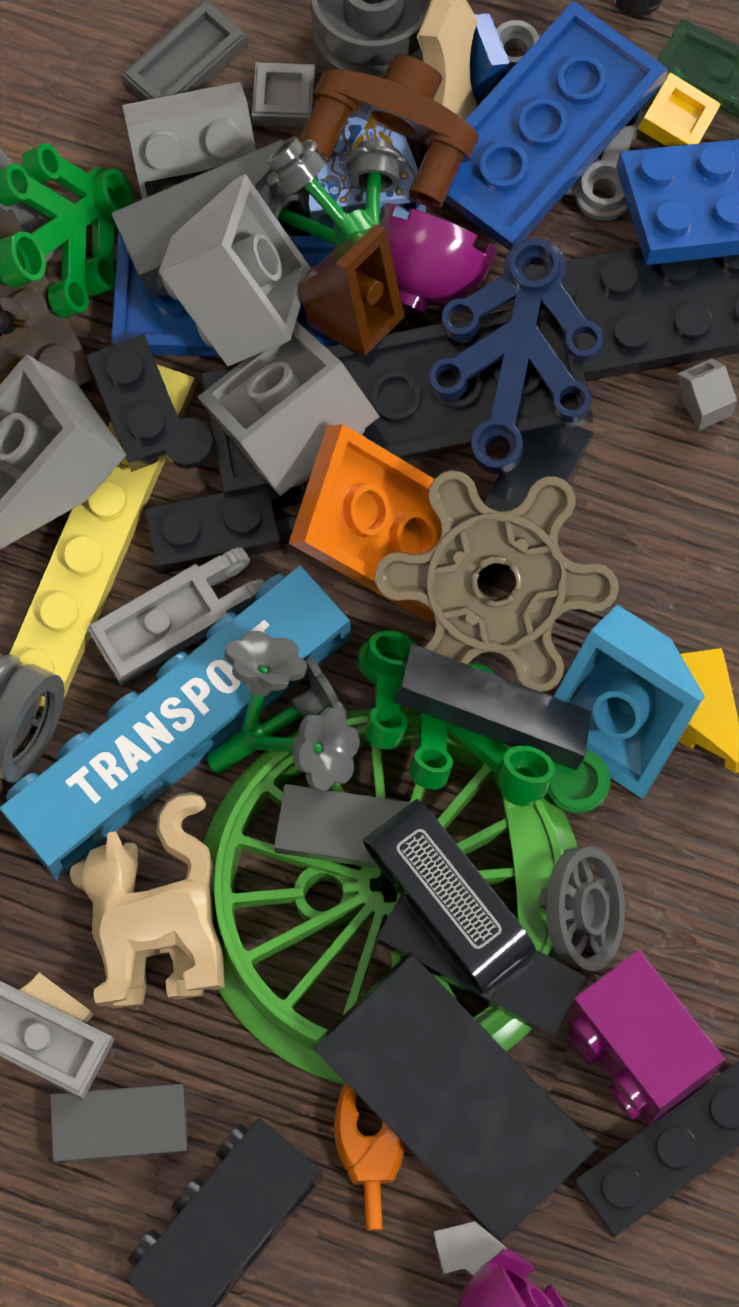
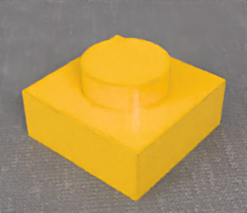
[637,73,721,147]

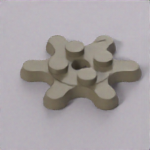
[375,470,619,692]

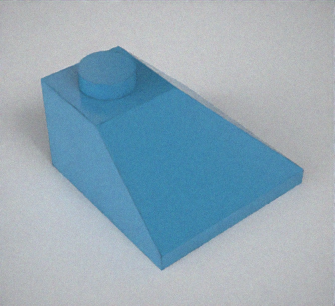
[554,604,705,799]

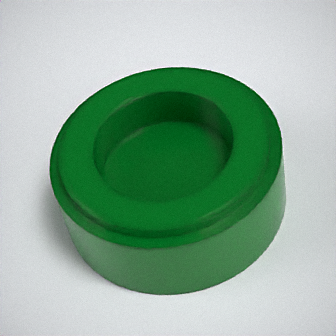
[547,749,610,814]

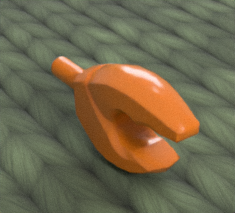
[334,1082,405,1231]

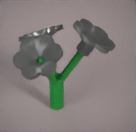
[207,631,360,791]

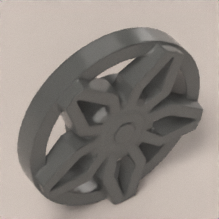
[540,847,625,971]

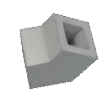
[677,358,737,431]
[433,1221,508,1278]

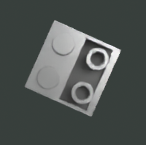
[122,82,256,199]

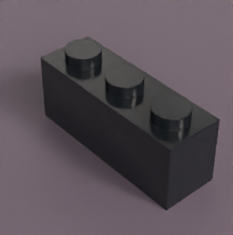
[126,1118,324,1307]

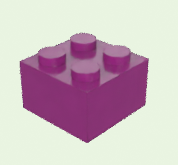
[567,950,725,1127]

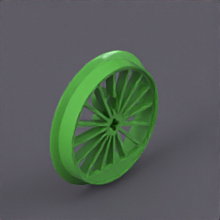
[203,707,577,1084]

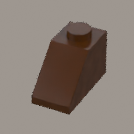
[298,224,405,356]

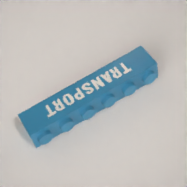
[0,565,351,881]

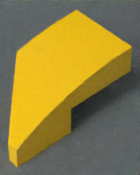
[678,648,739,773]

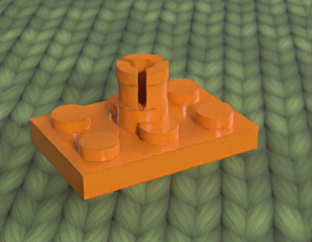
[289,424,442,622]

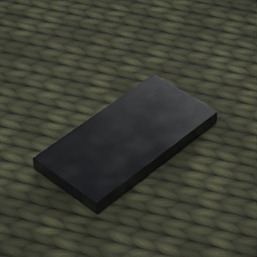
[312,951,598,1242]

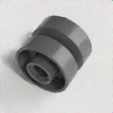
[310,0,431,78]

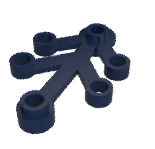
[429,238,603,474]

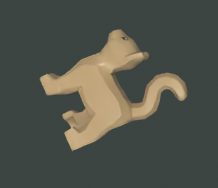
[70,792,225,1009]

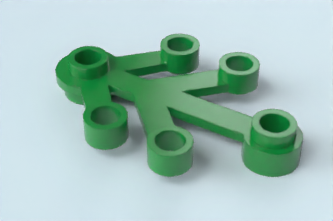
[0,143,134,319]
[357,631,555,806]

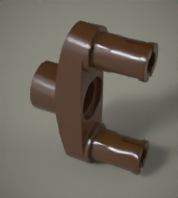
[299,54,479,210]

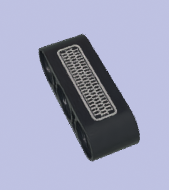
[362,799,536,993]

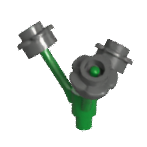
[267,136,406,246]

